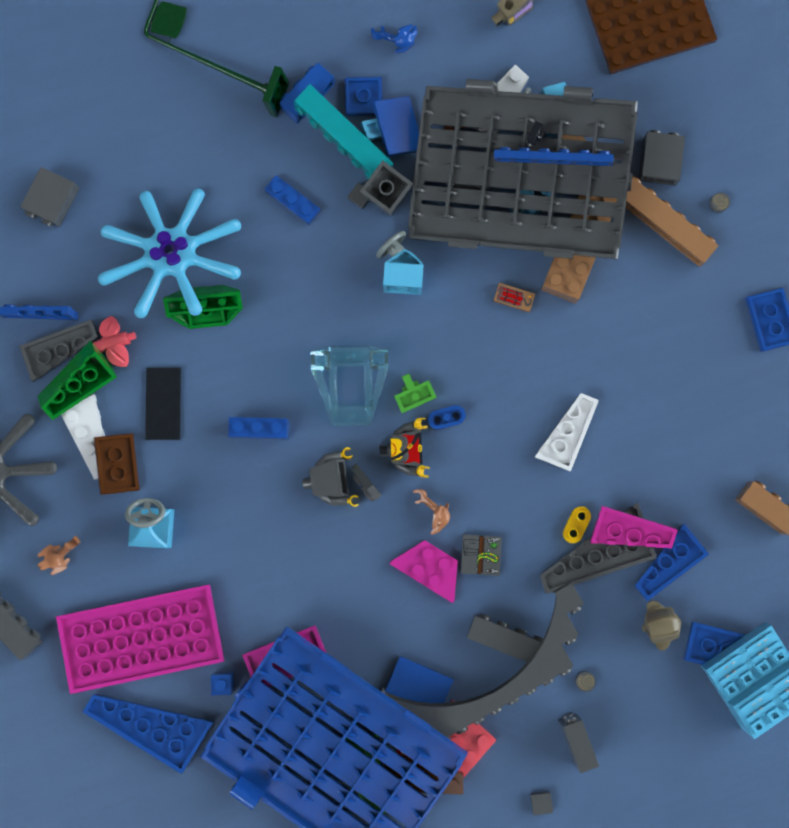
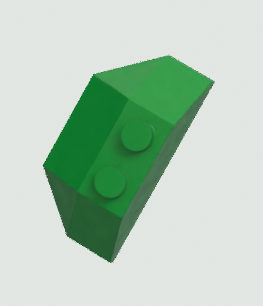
[163,285,243,329]

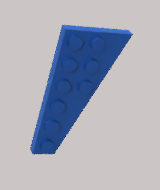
[82,694,214,774]

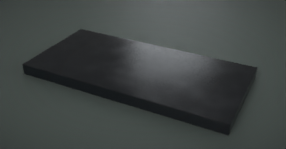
[145,368,181,440]

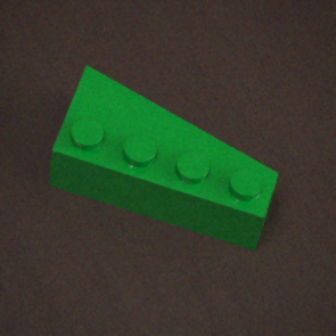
[37,340,117,420]

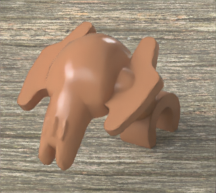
[413,489,450,535]
[37,536,81,575]

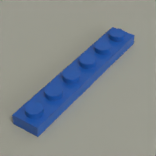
[494,147,614,166]

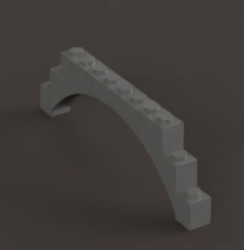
[379,581,584,739]

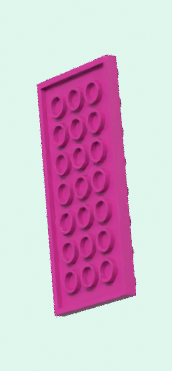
[56,584,225,694]

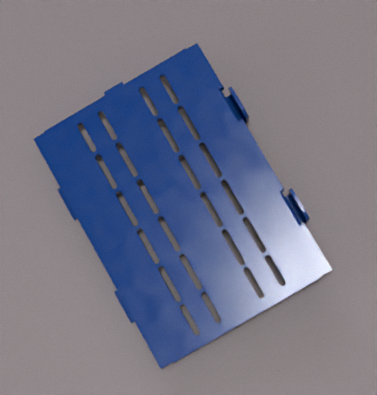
[201,627,468,828]

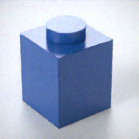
[211,672,234,696]

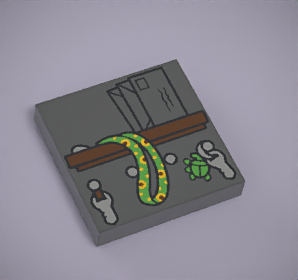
[461,534,502,576]

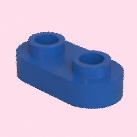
[428,405,466,430]

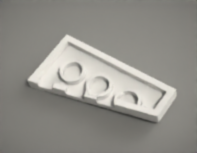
[61,394,105,480]

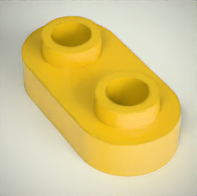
[562,507,591,543]

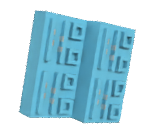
[701,622,789,739]

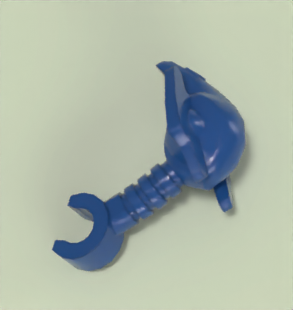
[371,24,418,53]

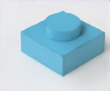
[360,118,382,141]

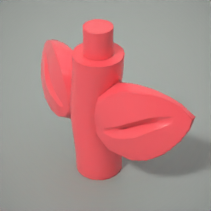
[93,316,137,367]

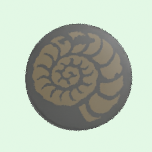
[709,193,730,213]
[575,671,596,692]

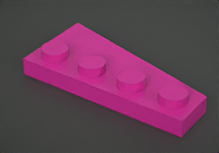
[590,505,678,548]

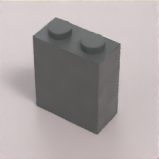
[639,130,685,186]
[20,167,79,227]
[558,712,599,773]

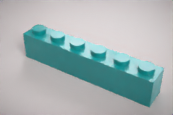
[294,84,394,179]

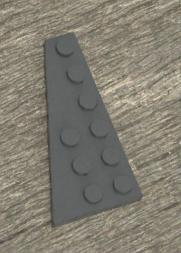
[539,502,657,594]

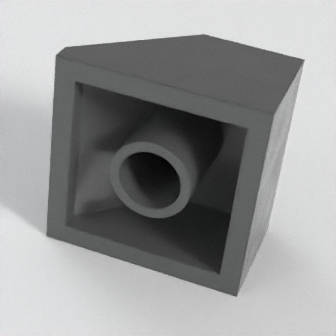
[360,160,413,216]

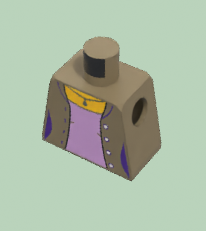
[491,0,533,27]

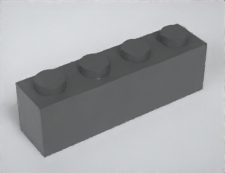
[0,592,43,661]
[466,613,543,662]

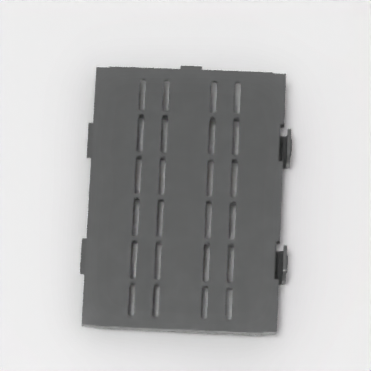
[408,79,638,260]

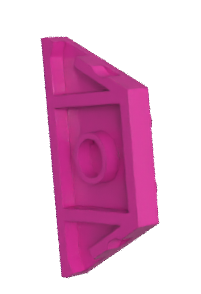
[389,540,458,603]

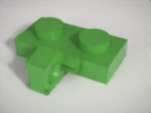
[394,374,437,413]

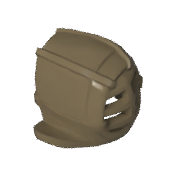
[642,600,681,651]

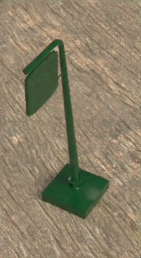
[144,0,289,117]

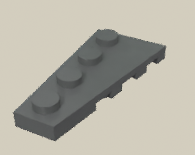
[19,320,99,382]

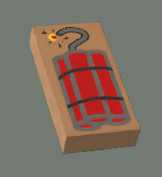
[493,282,535,313]

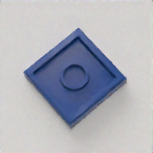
[345,77,382,116]

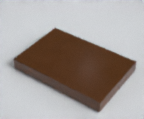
[93,433,140,495]

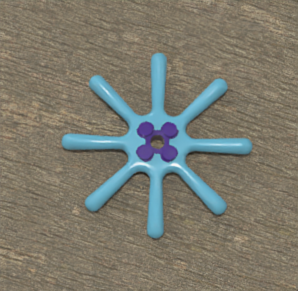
[98,188,241,318]

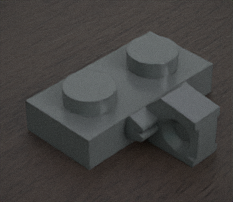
[351,464,382,502]

